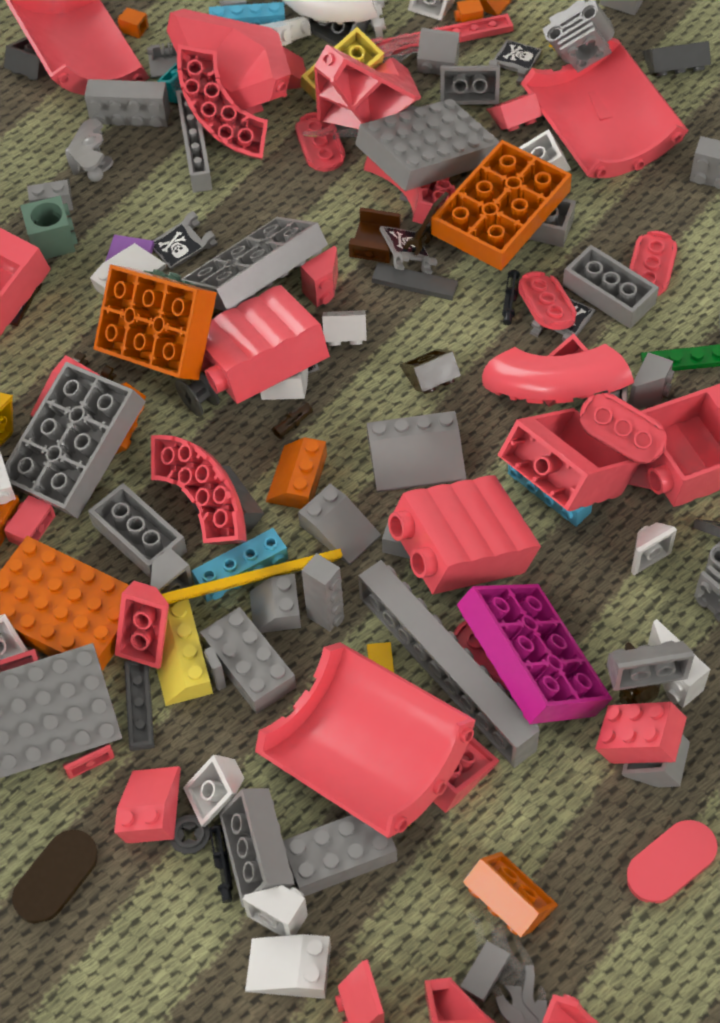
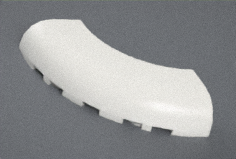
[282,0,378,24]

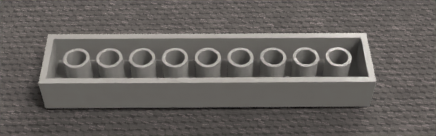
[358,560,540,768]

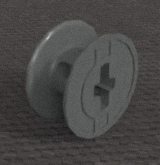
[175,371,220,417]

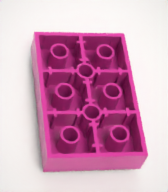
[457,584,612,724]

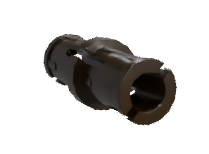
[272,401,313,439]

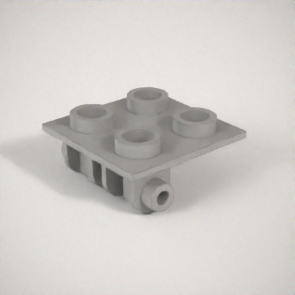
[147,43,177,78]

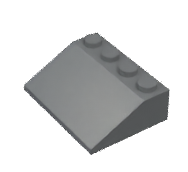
[366,411,466,492]

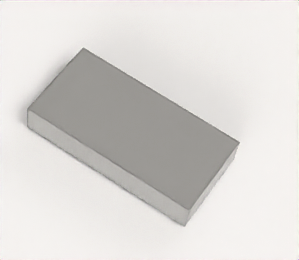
[204,646,226,690]
[460,941,511,1003]

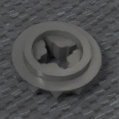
[169,815,210,855]

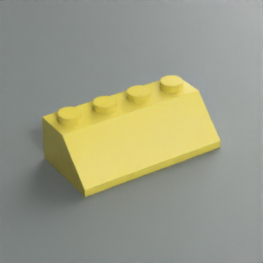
[156,599,213,706]

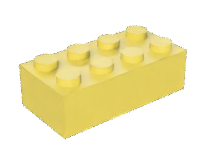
[300,27,384,101]

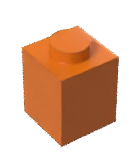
[454,0,484,23]
[118,7,149,39]

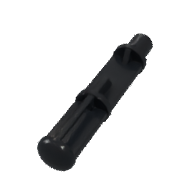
[502,270,520,325]
[209,825,233,903]

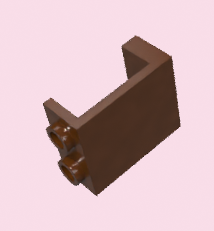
[349,207,401,263]

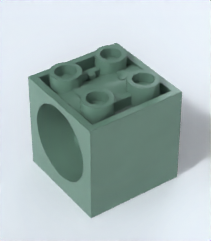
[20,195,78,259]

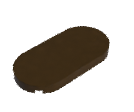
[12,830,98,923]

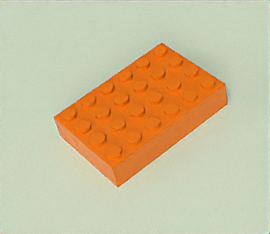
[431,140,572,271]
[93,264,217,380]
[0,536,129,671]

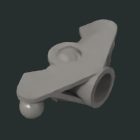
[65,118,113,182]

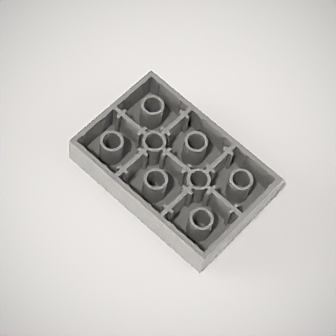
[355,98,500,191]
[181,217,328,311]
[5,362,146,519]
[0,643,123,778]

